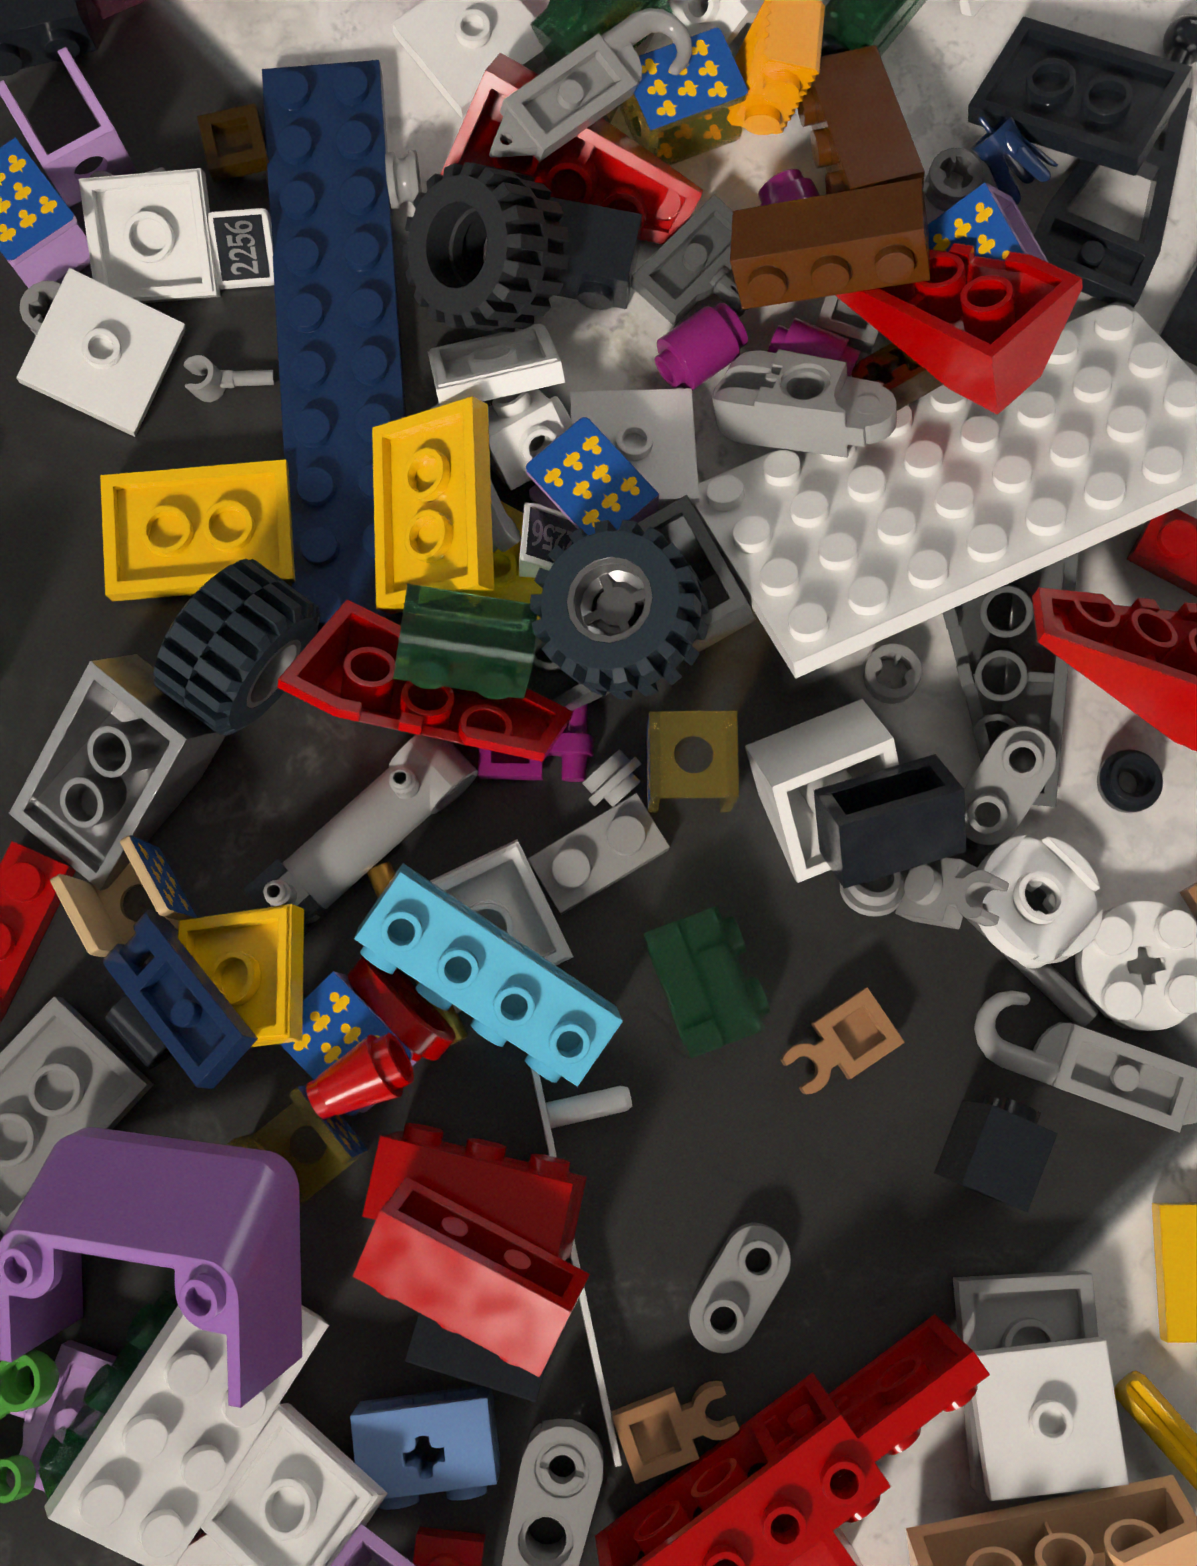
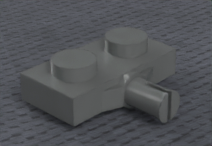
[631,194,749,326]

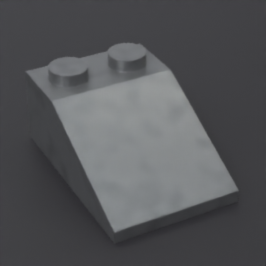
[9,654,225,891]

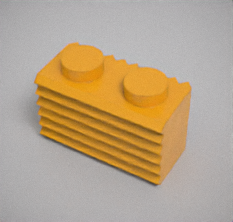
[726,0,825,135]

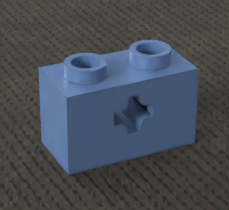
[350,1385,501,1510]

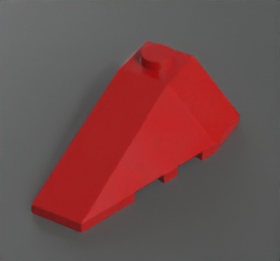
[441,53,704,244]
[835,243,1083,415]
[1032,587,1197,751]
[277,600,573,762]

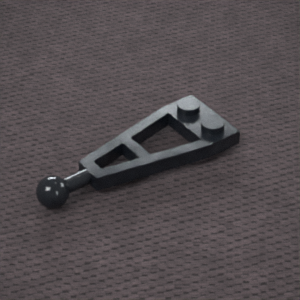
[1033,14,1197,308]

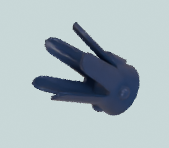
[971,115,1059,205]

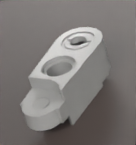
[712,349,897,458]
[502,1419,603,1566]

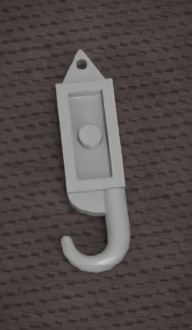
[489,8,692,162]
[974,990,1197,1133]

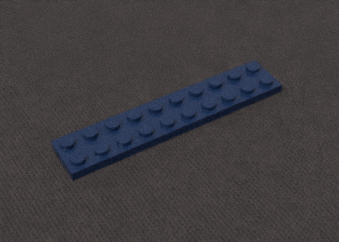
[262,60,422,636]

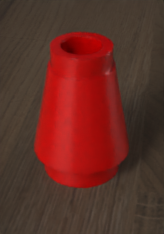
[306,1033,414,1120]

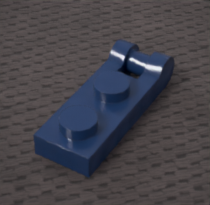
[103,909,258,1089]

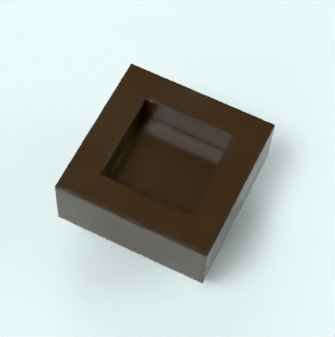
[197,103,270,182]

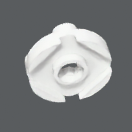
[977,835,1103,969]
[1075,901,1197,1031]

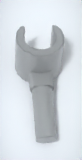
[184,355,274,402]

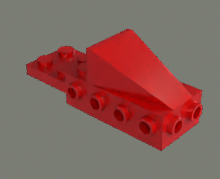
[595,1314,990,1566]

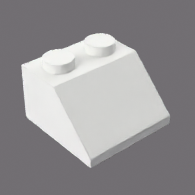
[745,699,899,883]

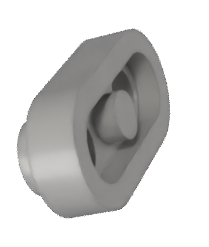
[964,725,1056,845]
[688,1223,791,1353]

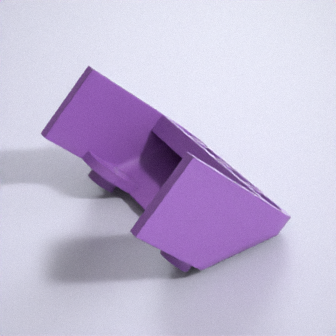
[0,1127,302,1408]

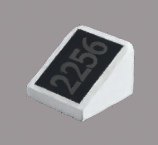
[208,208,274,289]
[519,502,578,578]

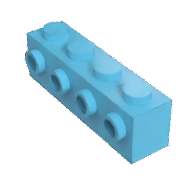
[354,863,623,1087]

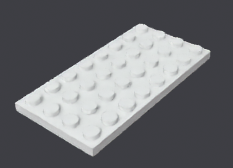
[694,301,1197,679]

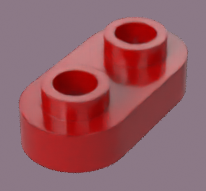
[348,956,456,1061]

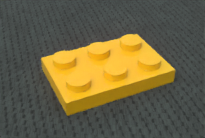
[372,396,494,614]
[100,459,295,601]

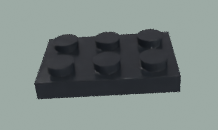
[968,16,1193,176]

